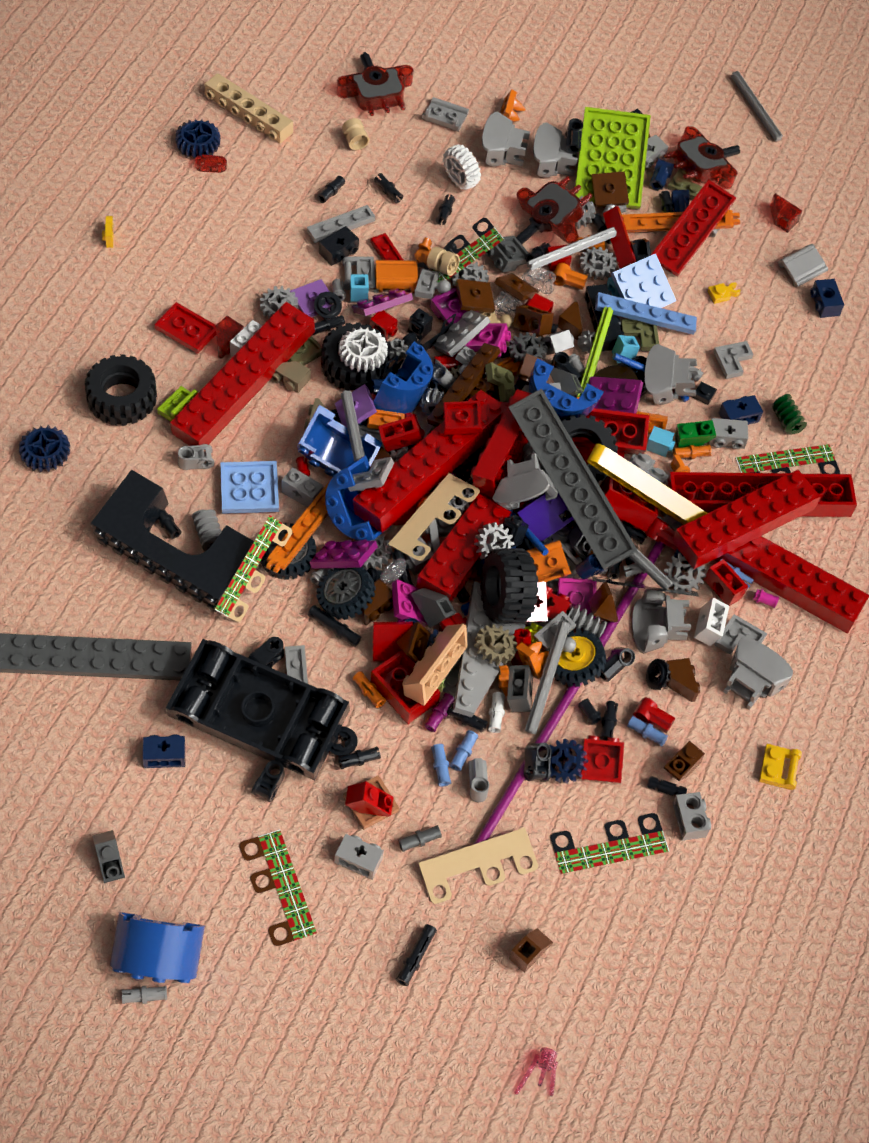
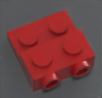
[580,735,625,783]

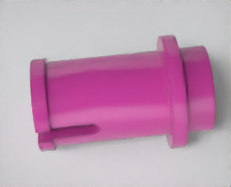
[753,589,779,608]

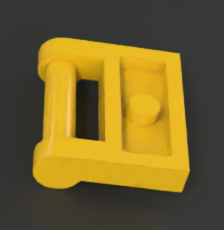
[759,744,802,790]

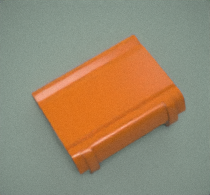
[375,260,418,293]
[527,540,572,582]

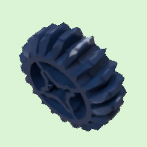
[175,119,221,159]
[19,425,70,472]

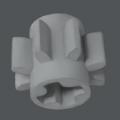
[578,330,595,353]
[388,338,408,361]

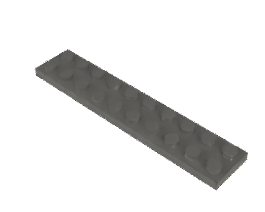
[509,388,638,570]
[0,633,192,681]

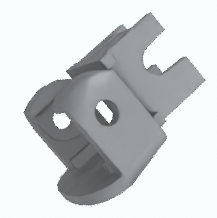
[482,112,530,167]
[533,123,578,178]
[645,344,698,405]
[493,453,558,510]
[632,589,691,654]
[724,638,793,710]

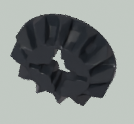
[314,292,342,319]
[646,659,671,690]
[330,726,358,757]

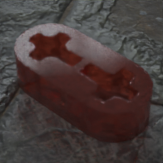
[195,155,227,173]

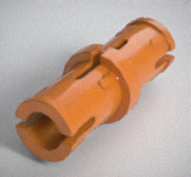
[673,445,711,459]
[352,671,386,708]

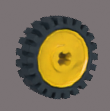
[547,629,606,687]

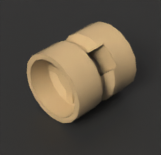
[342,118,369,150]
[427,247,460,276]

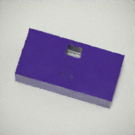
[515,492,574,542]

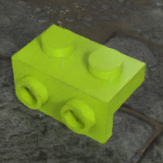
[157,386,198,422]

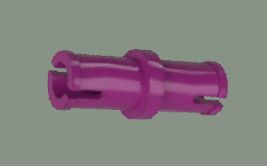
[424,693,455,732]

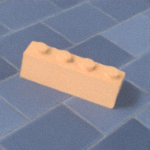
[402,624,468,706]

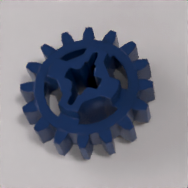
[550,739,588,784]

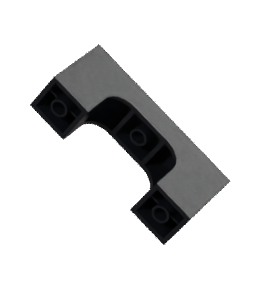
[90,469,262,612]

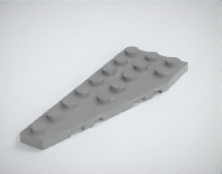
[453,581,525,717]

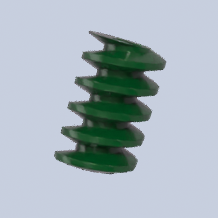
[772,394,807,435]

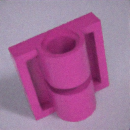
[392,579,428,627]

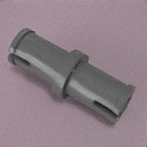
[398,825,442,852]

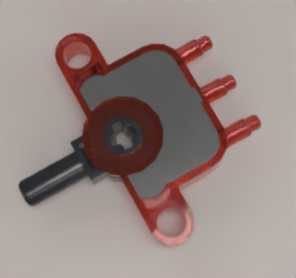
[337,52,414,116]
[664,126,740,189]
[516,176,593,244]

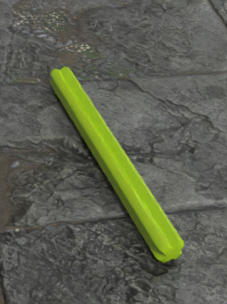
[576,307,613,398]

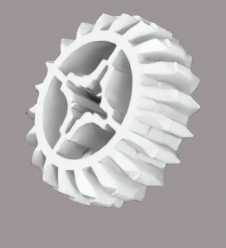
[443,144,481,190]
[338,326,388,372]

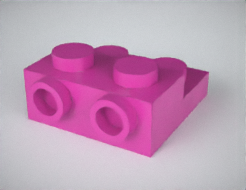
[464,323,511,357]

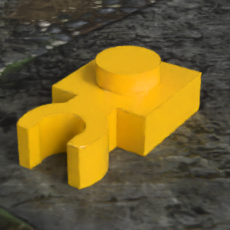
[102,216,114,248]
[707,282,740,304]

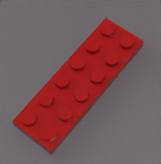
[651,179,736,277]

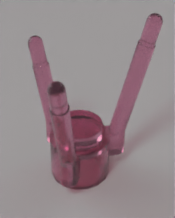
[515,1047,558,1096]

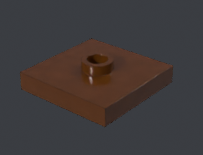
[591,171,629,208]
[494,273,540,301]
[455,279,495,313]

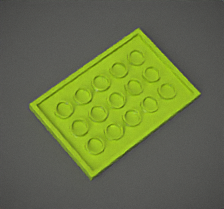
[574,107,651,209]

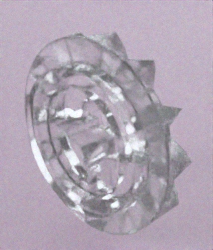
[380,558,407,583]

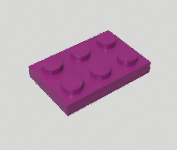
[352,288,413,316]
[589,377,643,413]
[310,539,378,569]

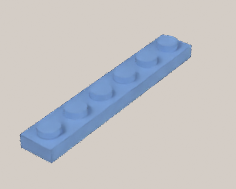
[595,292,697,335]

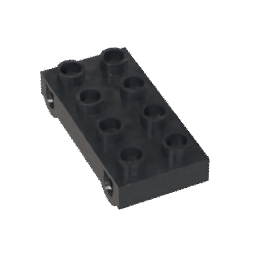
[166,639,350,781]

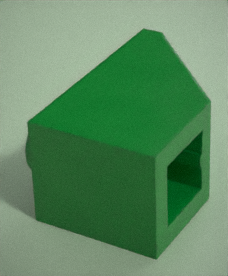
[675,420,716,448]

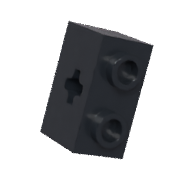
[319,226,359,266]

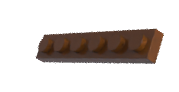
[427,343,501,427]

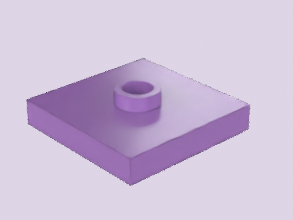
[290,279,333,317]
[335,384,377,427]

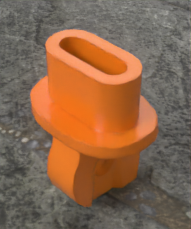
[415,237,432,265]
[671,454,690,472]

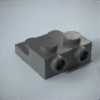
[485,236,529,272]

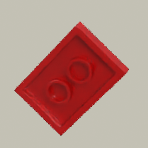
[154,302,219,354]

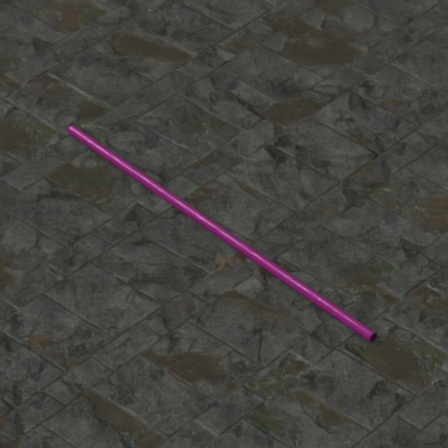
[473,541,665,845]

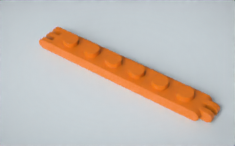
[622,210,740,233]
[266,478,332,573]

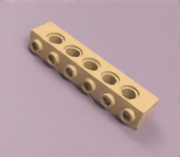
[205,73,293,144]

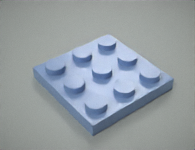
[611,253,676,308]
[220,461,279,514]

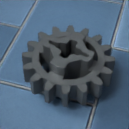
[508,332,547,363]

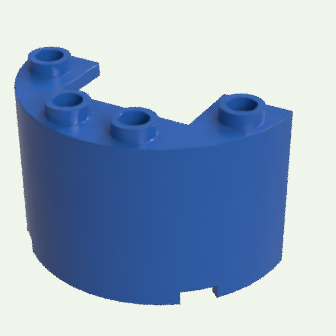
[373,341,433,414]
[529,358,604,420]
[297,405,382,477]
[325,455,391,541]
[110,912,205,983]

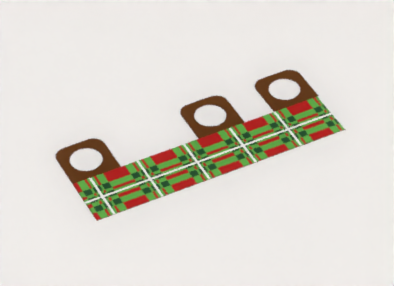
[240,830,317,946]

